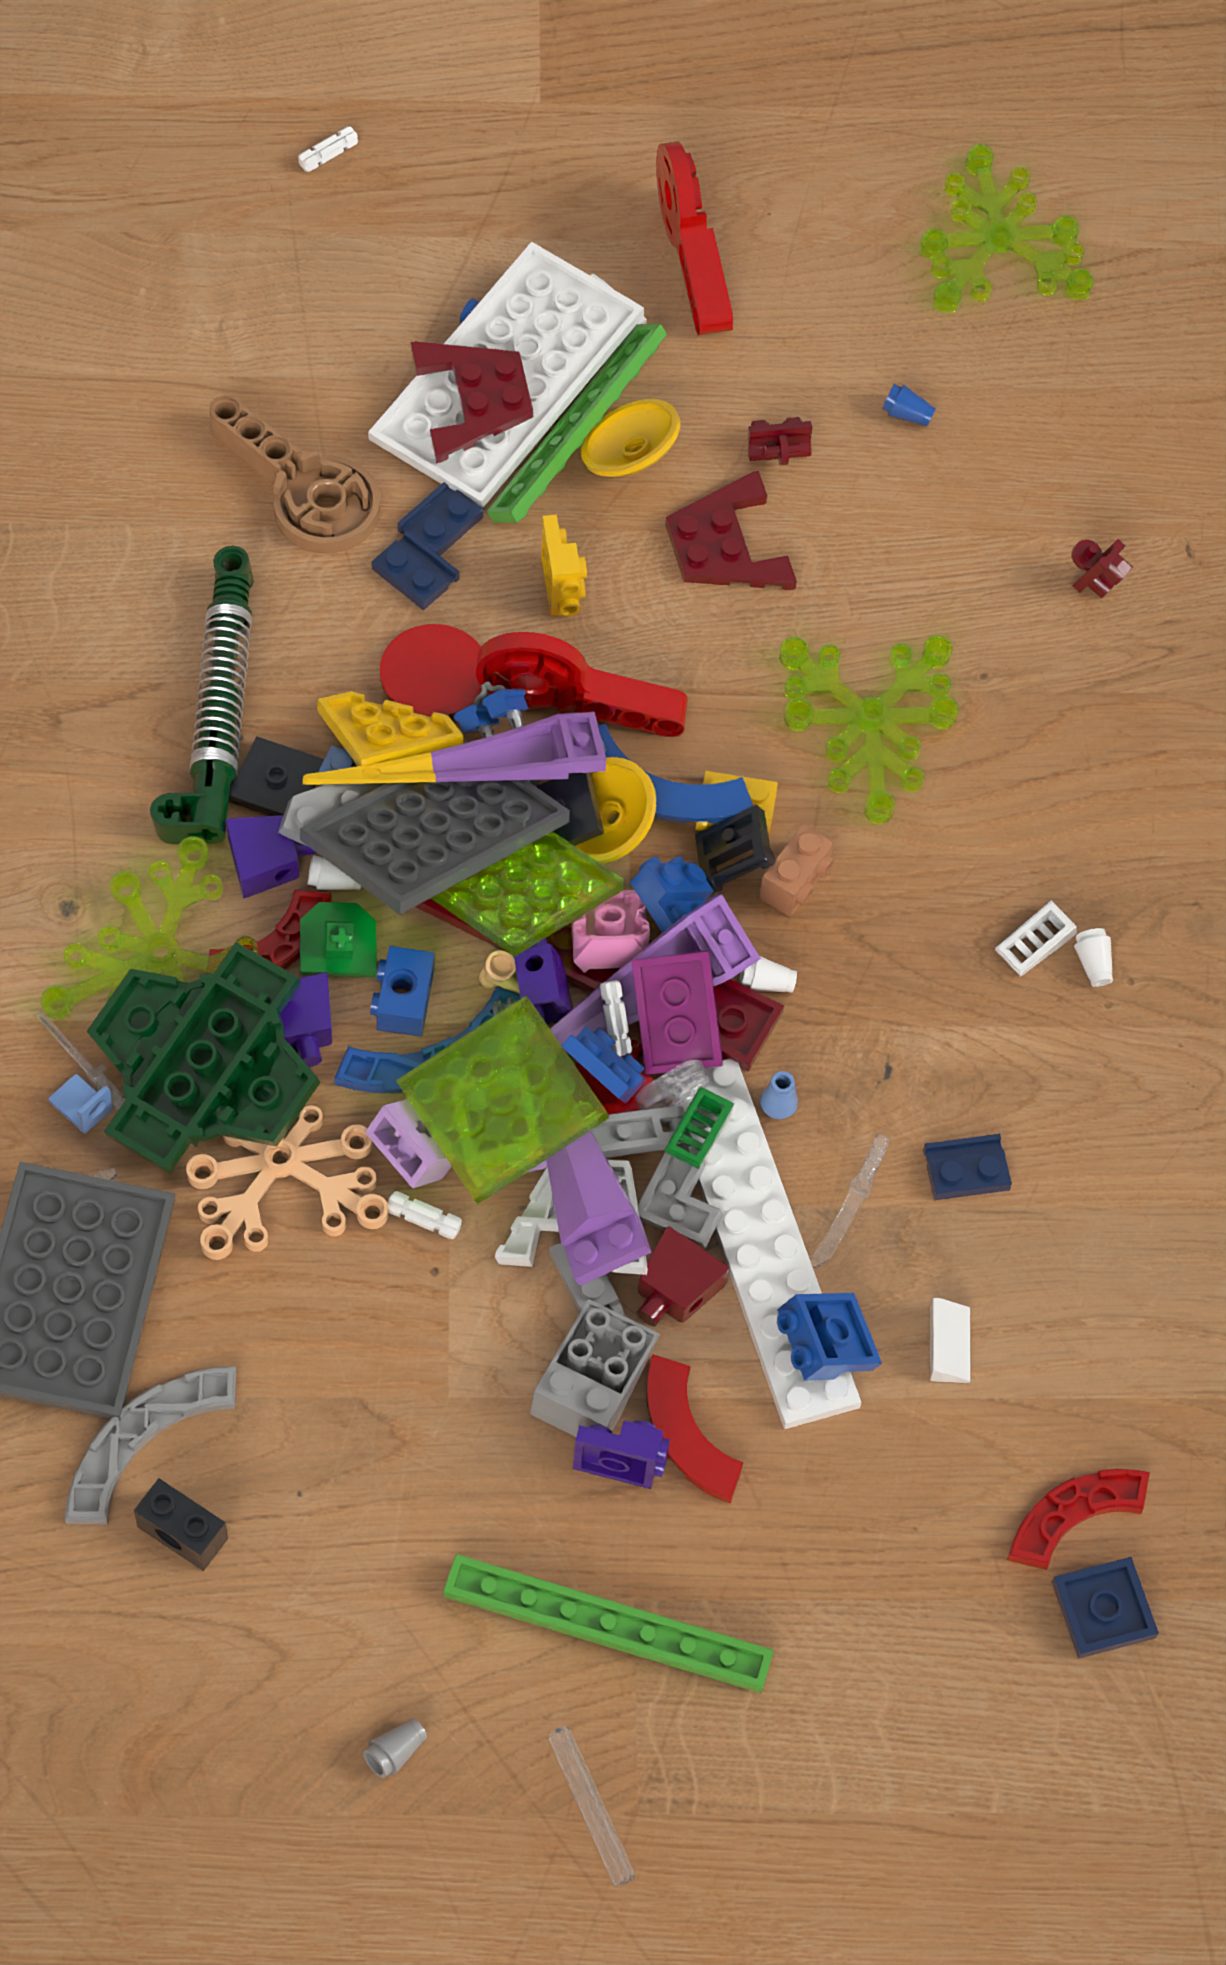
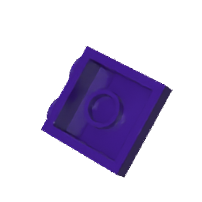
[573,1420,670,1489]

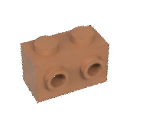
[759,824,835,917]

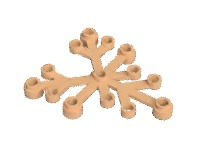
[186,1105,388,1260]

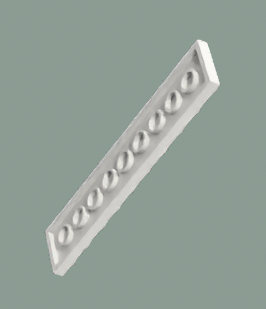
[663,1059,861,1429]

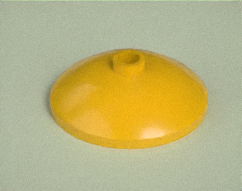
[581,399,681,477]
[566,757,656,864]

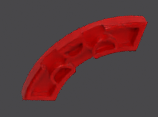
[206,890,332,974]
[646,1354,743,1504]
[1007,1469,1150,1570]

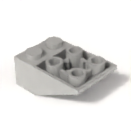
[530,1299,660,1437]

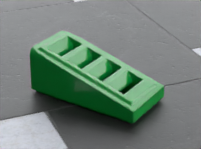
[664,1086,734,1169]

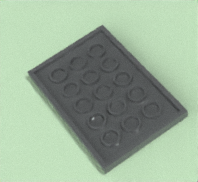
[300,740,570,915]
[0,1162,175,1420]

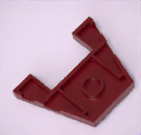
[410,341,533,463]
[665,471,797,590]

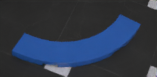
[598,724,753,823]
[334,987,522,1093]

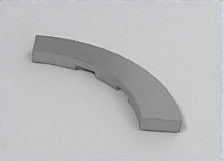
[65,1366,237,1525]

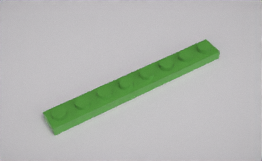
[487,324,667,523]
[443,1554,774,1694]

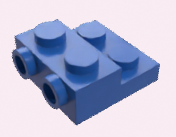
[630,857,714,933]
[561,1026,647,1103]
[777,1293,882,1381]

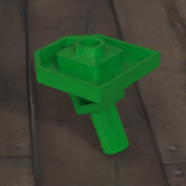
[300,902,377,977]

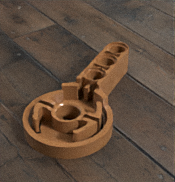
[209,395,380,553]

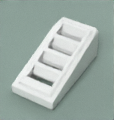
[995,900,1077,977]

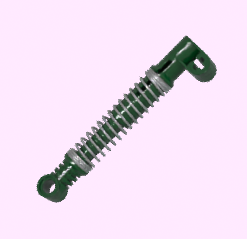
[150,545,254,844]

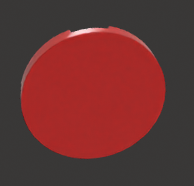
[380,624,482,718]

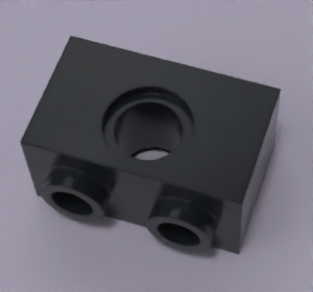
[134,1478,228,1571]

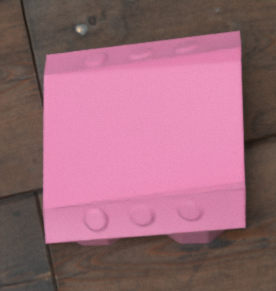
[570,890,650,973]

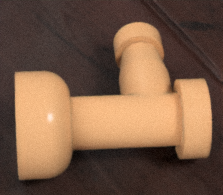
[479,950,520,994]

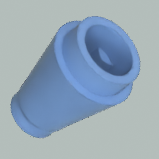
[760,1071,798,1119]

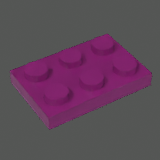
[632,950,723,1075]

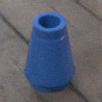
[882,384,936,427]

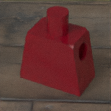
[637,1226,730,1327]

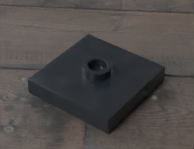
[229,736,324,816]
[531,772,604,861]

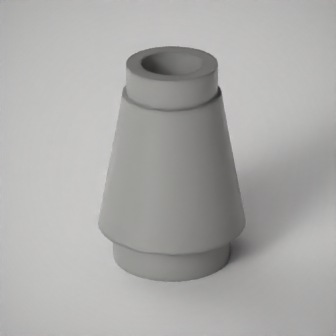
[363,1719,427,1778]

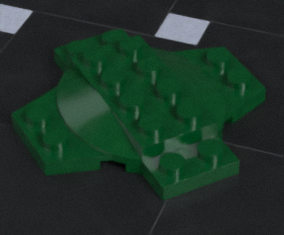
[87,942,321,1174]

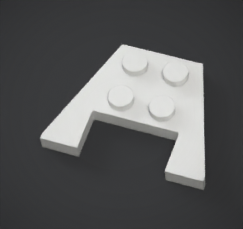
[495,1160,648,1275]

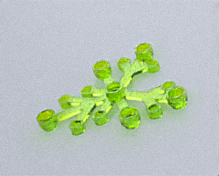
[920,144,1094,313]
[779,635,959,824]
[41,837,258,1019]

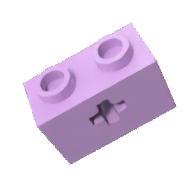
[365,1098,461,1188]

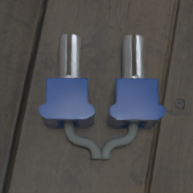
[454,682,528,738]

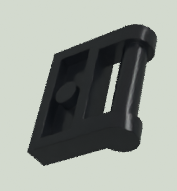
[695,804,775,895]

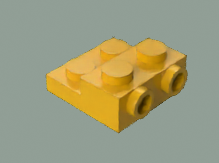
[541,514,587,616]

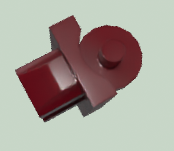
[748,417,812,465]
[1071,539,1133,599]

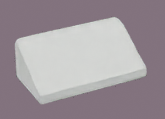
[930,1298,970,1383]

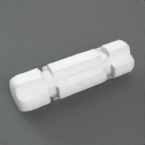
[298,126,358,172]
[600,980,632,1056]
[387,1191,462,1239]

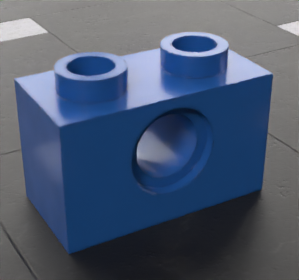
[370,946,435,1037]

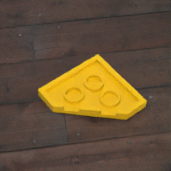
[317,691,463,766]

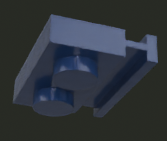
[398,482,484,556]
[372,530,459,610]
[923,1134,1012,1201]

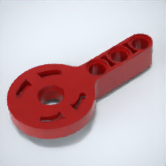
[656,141,733,335]
[475,632,688,737]

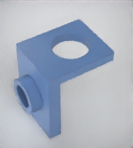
[49,1074,113,1134]

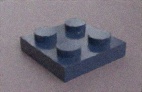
[1052,1557,1159,1659]

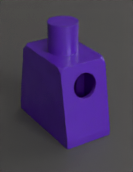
[226,815,317,898]
[514,930,573,1027]
[280,972,332,1067]

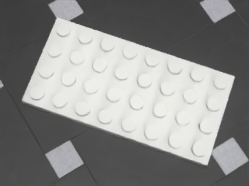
[368,242,644,508]

